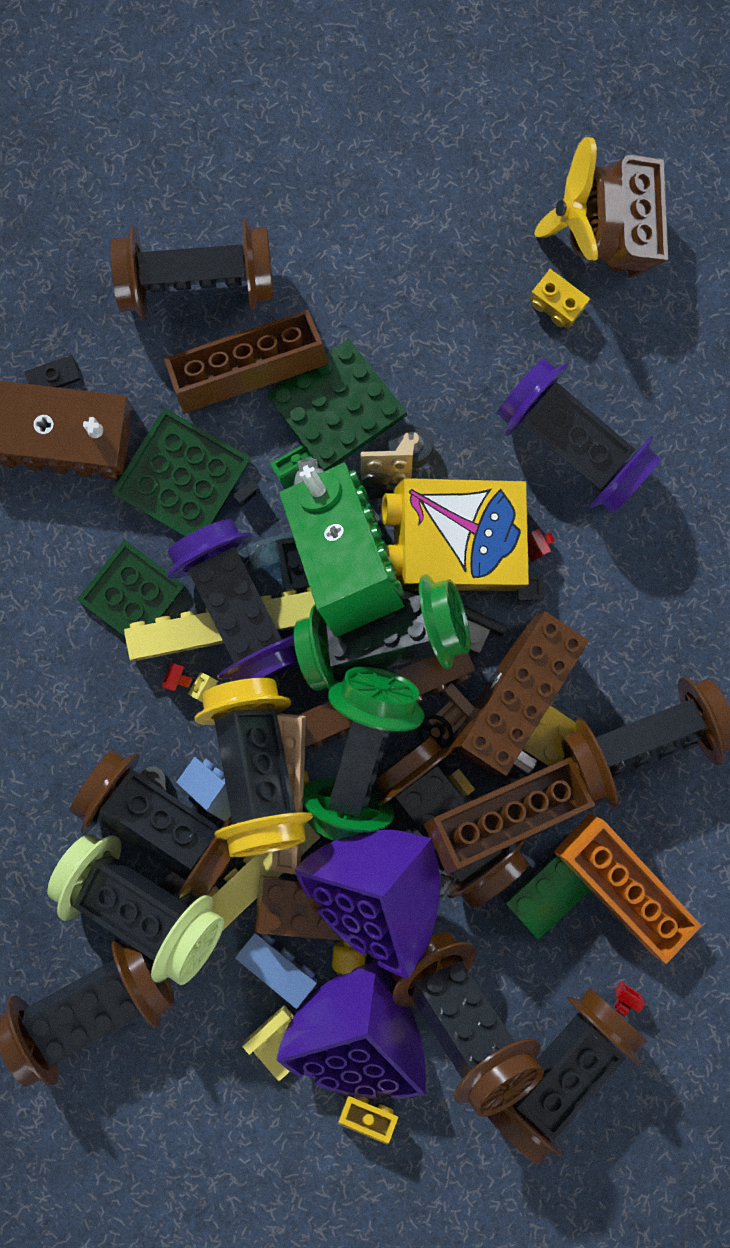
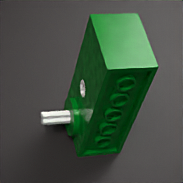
[279,462,405,637]

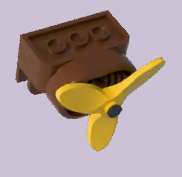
[534,137,668,278]

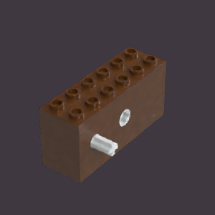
[0,381,134,480]
[448,611,589,777]

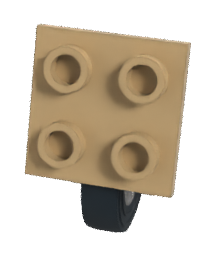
[361,424,434,484]

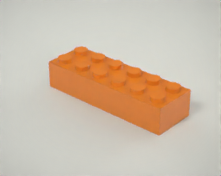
[554,813,702,964]

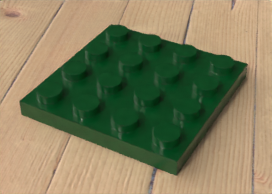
[267,339,408,471]
[111,407,252,537]

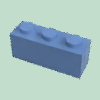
[176,757,231,822]
[235,931,317,1009]

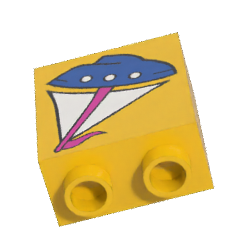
[382,479,529,591]

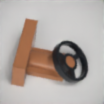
[418,683,474,748]

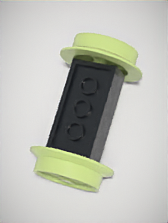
[47,834,224,985]

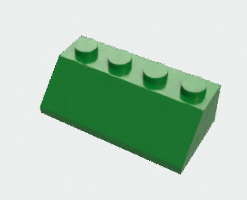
[503,852,591,940]

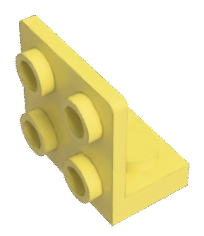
[242,1005,294,1081]

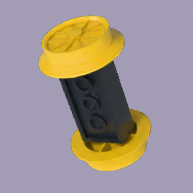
[194,678,313,857]

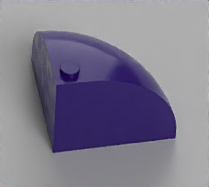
[295,830,440,979]
[276,961,426,1099]

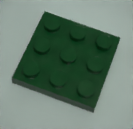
[77,539,186,636]

